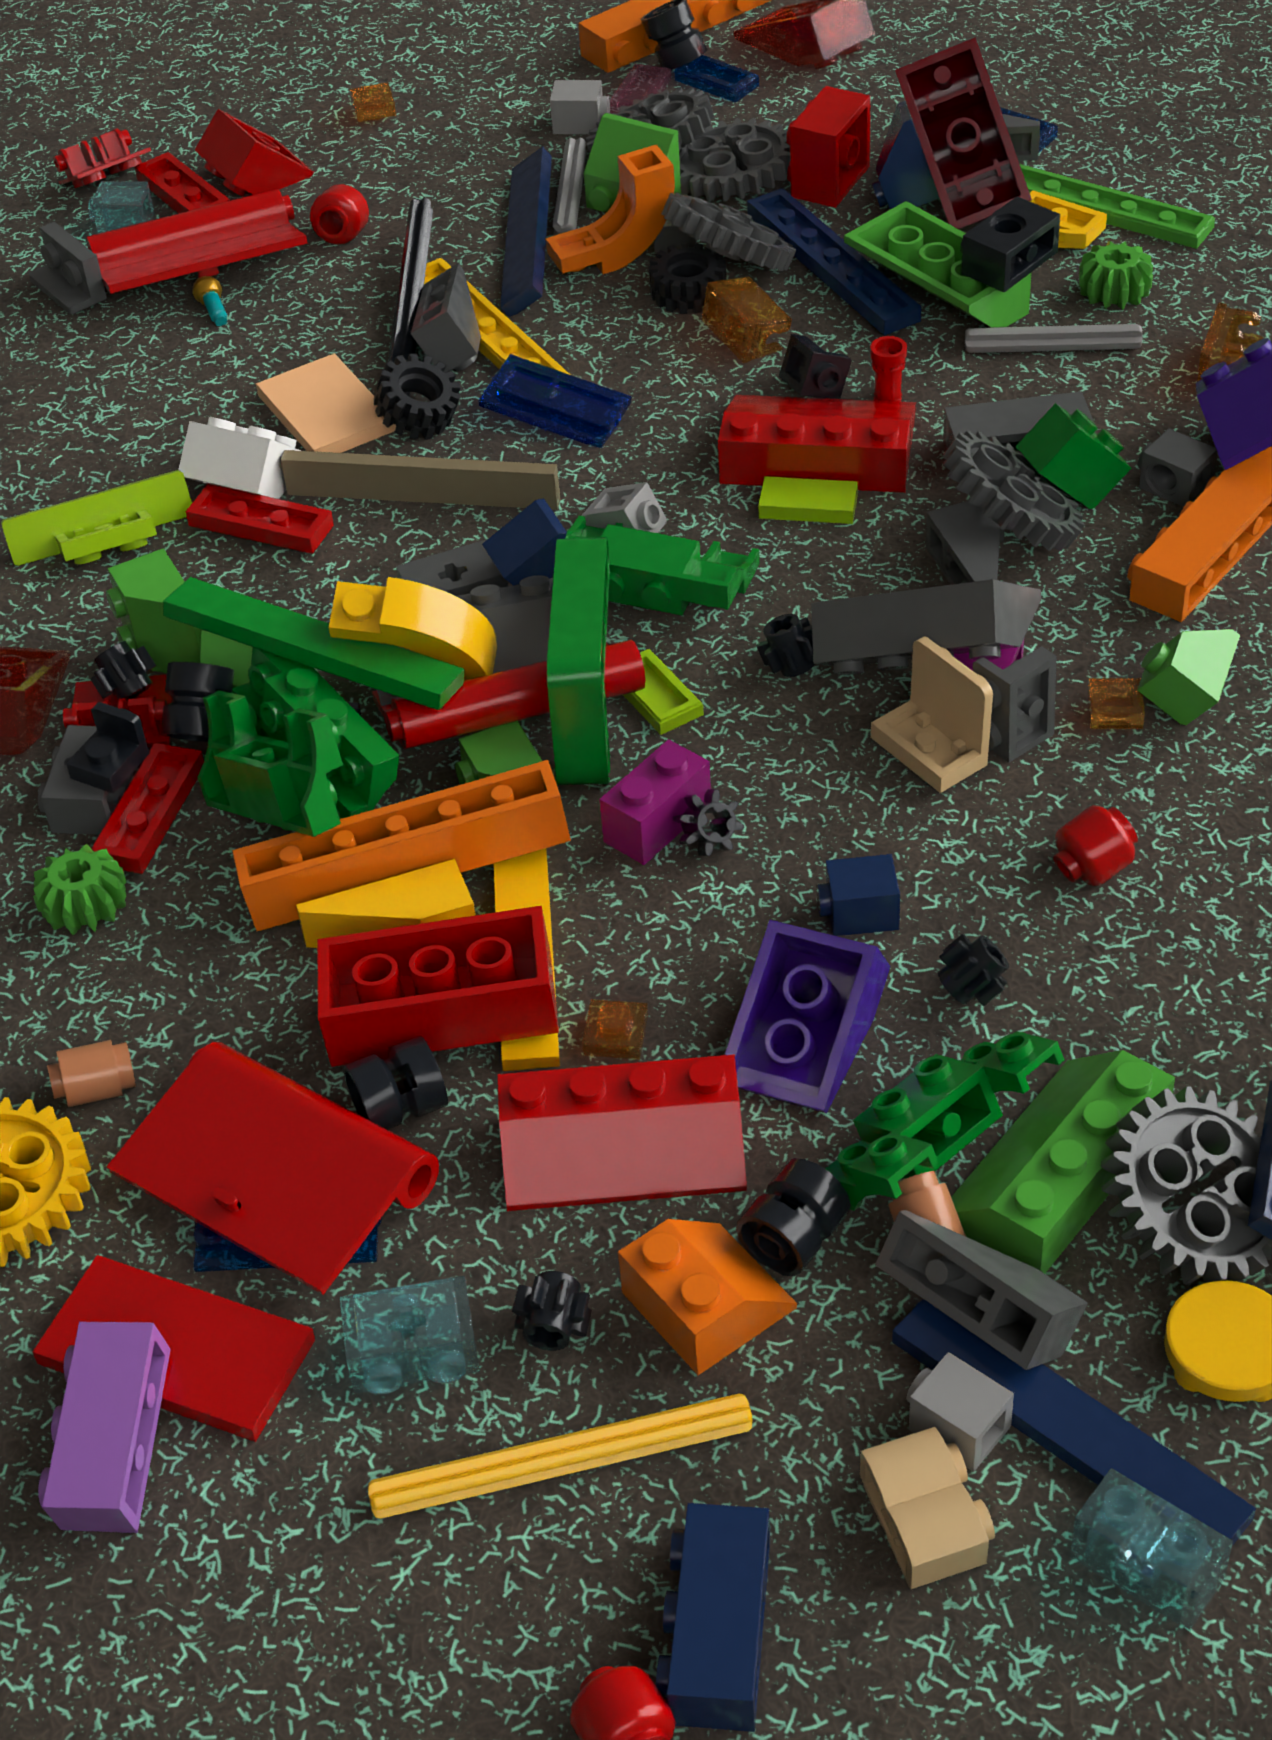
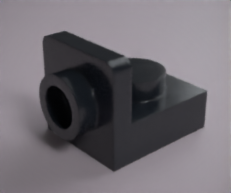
[779,334,852,399]
[66,702,149,794]

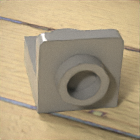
[581,482,667,533]

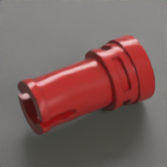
[870,336,907,402]

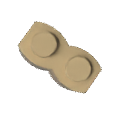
[860,1427,995,1589]

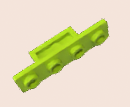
[1,470,192,566]

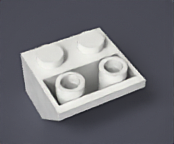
[178,417,301,499]

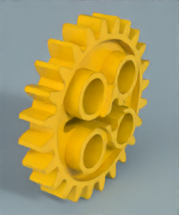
[0,1097,91,1268]

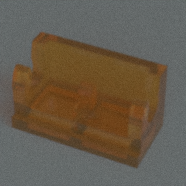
[702,277,792,364]
[1197,303,1264,382]

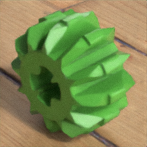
[1079,241,1153,310]
[33,844,126,935]

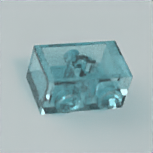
[340,1275,480,1394]
[1070,1468,1233,1631]

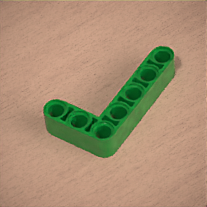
[547,537,610,785]

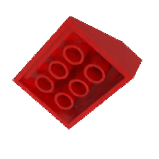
[718,395,916,493]

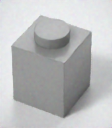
[550,80,610,134]
[906,1352,1014,1472]

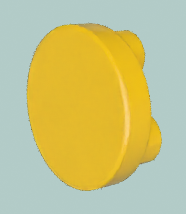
[1164,1280,1272,1402]

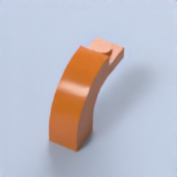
[545,144,675,274]

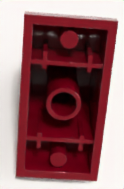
[895,37,1032,230]

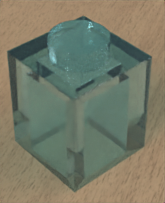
[88,181,155,234]

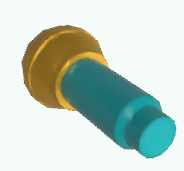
[192,276,227,326]

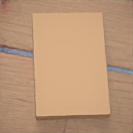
[256,353,396,453]

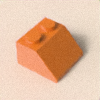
[618,1219,797,1375]

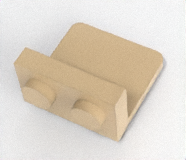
[871,636,993,793]

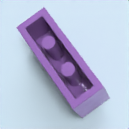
[38,1322,171,1533]

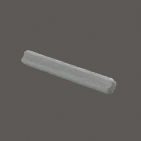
[552,137,587,236]
[965,324,1143,353]

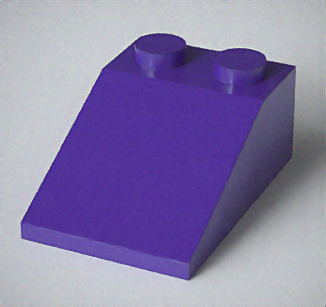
[1196,338,1272,470]
[725,920,891,1114]

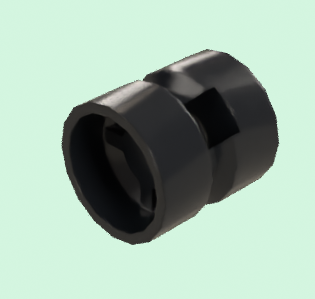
[641,0,708,71]
[161,662,234,742]
[343,1036,448,1130]
[736,1158,851,1276]

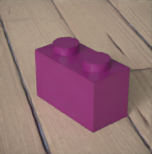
[599,739,711,865]

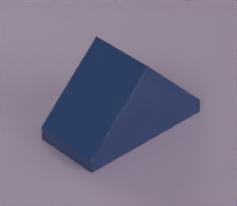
[482,498,567,585]

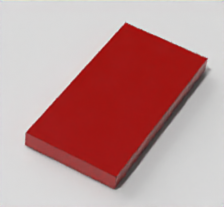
[32,1255,315,1442]

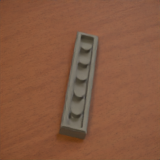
[281,450,561,510]

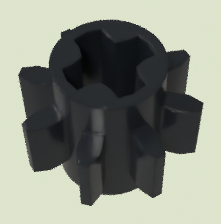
[756,614,815,677]
[90,641,156,701]
[673,789,744,856]
[938,934,1009,1006]
[512,1271,592,1351]

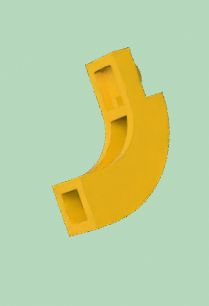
[328,577,497,680]

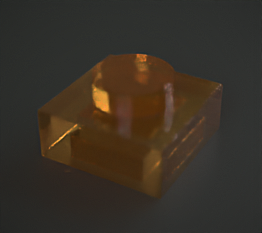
[350,82,396,122]
[1088,678,1145,729]
[582,999,648,1060]

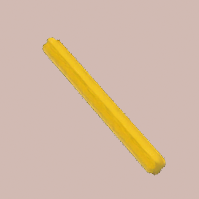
[368,1393,753,1519]

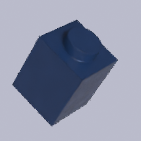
[816,854,900,936]

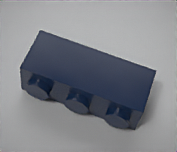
[656,1503,771,1732]

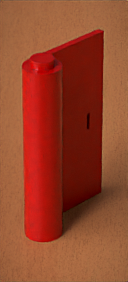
[86,189,308,294]
[372,640,646,749]
[107,1042,439,1295]

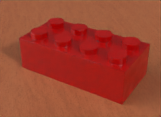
[317,905,559,1067]

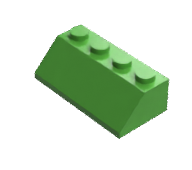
[844,201,1031,328]
[951,1050,1175,1274]

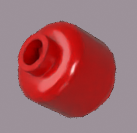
[310,184,369,245]
[1053,805,1138,886]
[569,1666,676,1740]

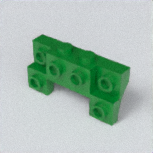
[553,515,760,616]
[232,647,399,819]
[198,690,343,837]
[825,1031,1065,1211]

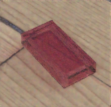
[610,64,671,113]

